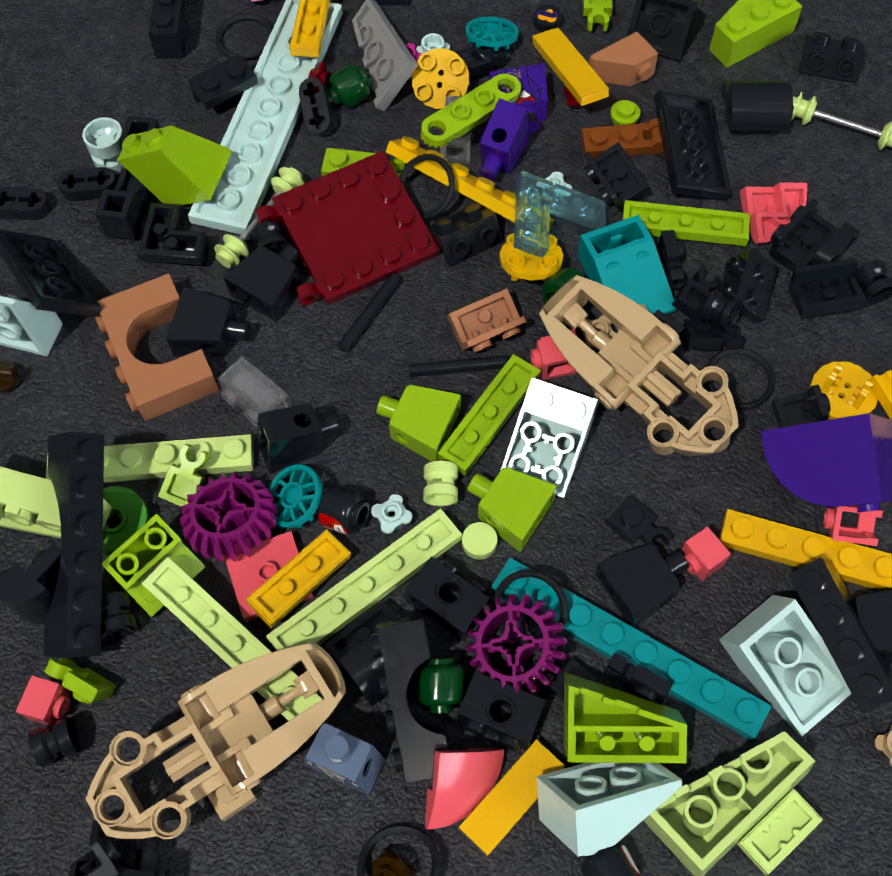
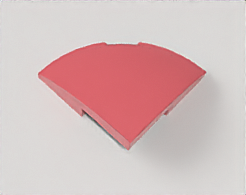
[740,182,807,245]
[425,748,504,829]

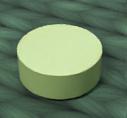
[462,522,497,560]

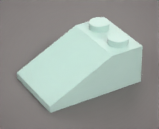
[0,295,63,356]
[719,595,851,736]
[536,763,682,857]

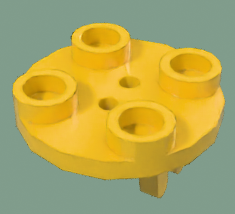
[412,48,470,109]
[499,233,564,282]
[809,362,878,419]

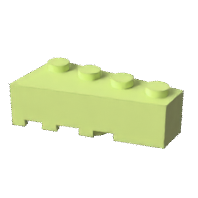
[0,467,112,538]
[643,731,815,876]

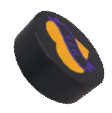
[533,4,562,32]

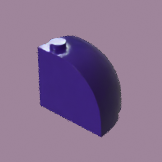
[761,413,892,513]

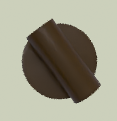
[0,361,19,392]
[372,847,418,876]

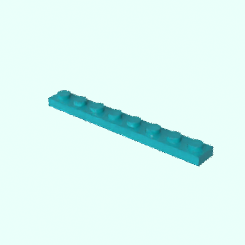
[491,558,772,742]

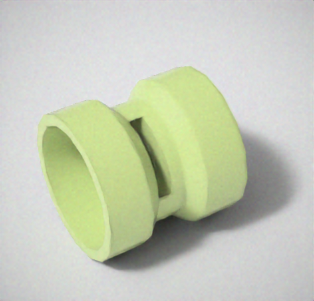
[423,461,458,506]

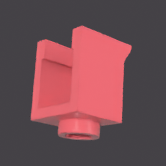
[530,329,577,380]
[823,506,883,546]

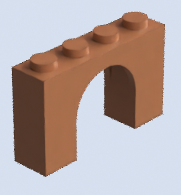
[95,273,219,421]

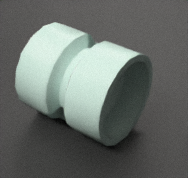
[82,117,123,175]

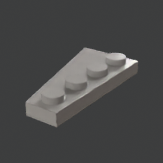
[352,0,418,112]

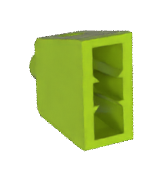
[376,385,461,462]
[467,467,557,552]

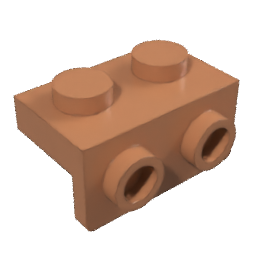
[447,288,527,353]

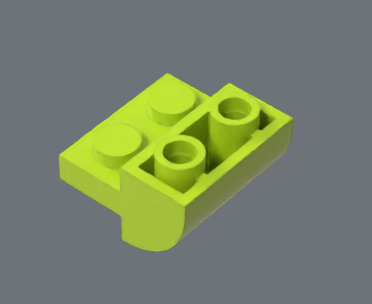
[102,514,205,617]

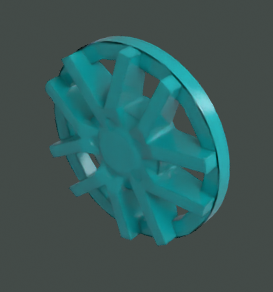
[465,17,519,51]
[268,464,324,528]

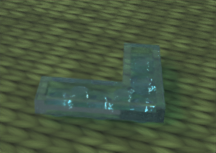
[514,171,606,258]

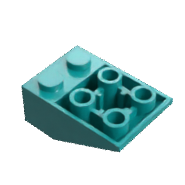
[577,215,677,331]

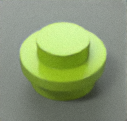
[610,100,640,126]

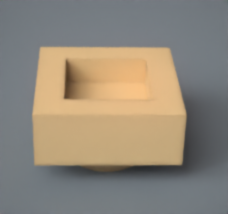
[207,784,257,822]

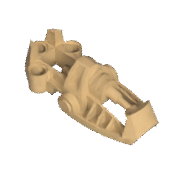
[539,275,738,456]
[86,643,346,839]

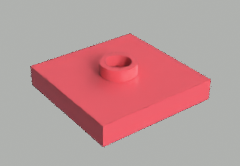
[225,531,314,622]

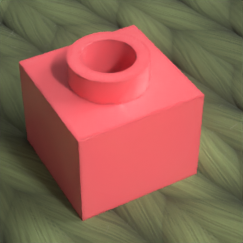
[681,526,731,582]
[16,676,71,727]

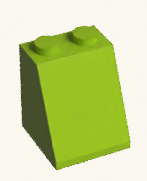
[117,125,232,205]

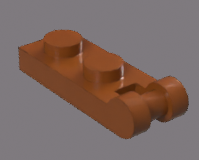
[581,118,664,160]

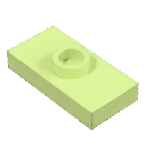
[736,789,823,876]

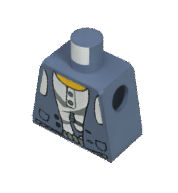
[304,723,386,796]

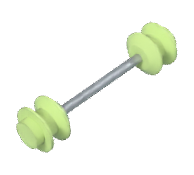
[791,92,892,151]
[214,167,304,268]

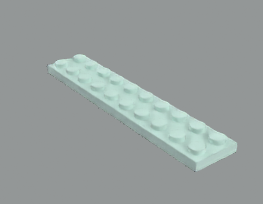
[188,0,343,234]

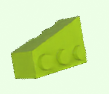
[709,0,803,68]
[564,672,687,763]

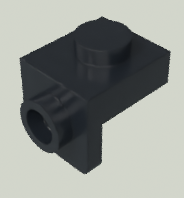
[771,385,831,428]

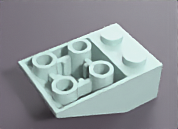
[501,378,599,498]

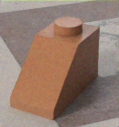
[589,32,658,86]

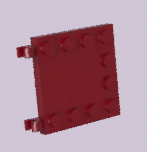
[255,151,440,307]

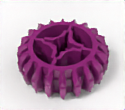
[180,471,277,563]
[466,594,568,694]

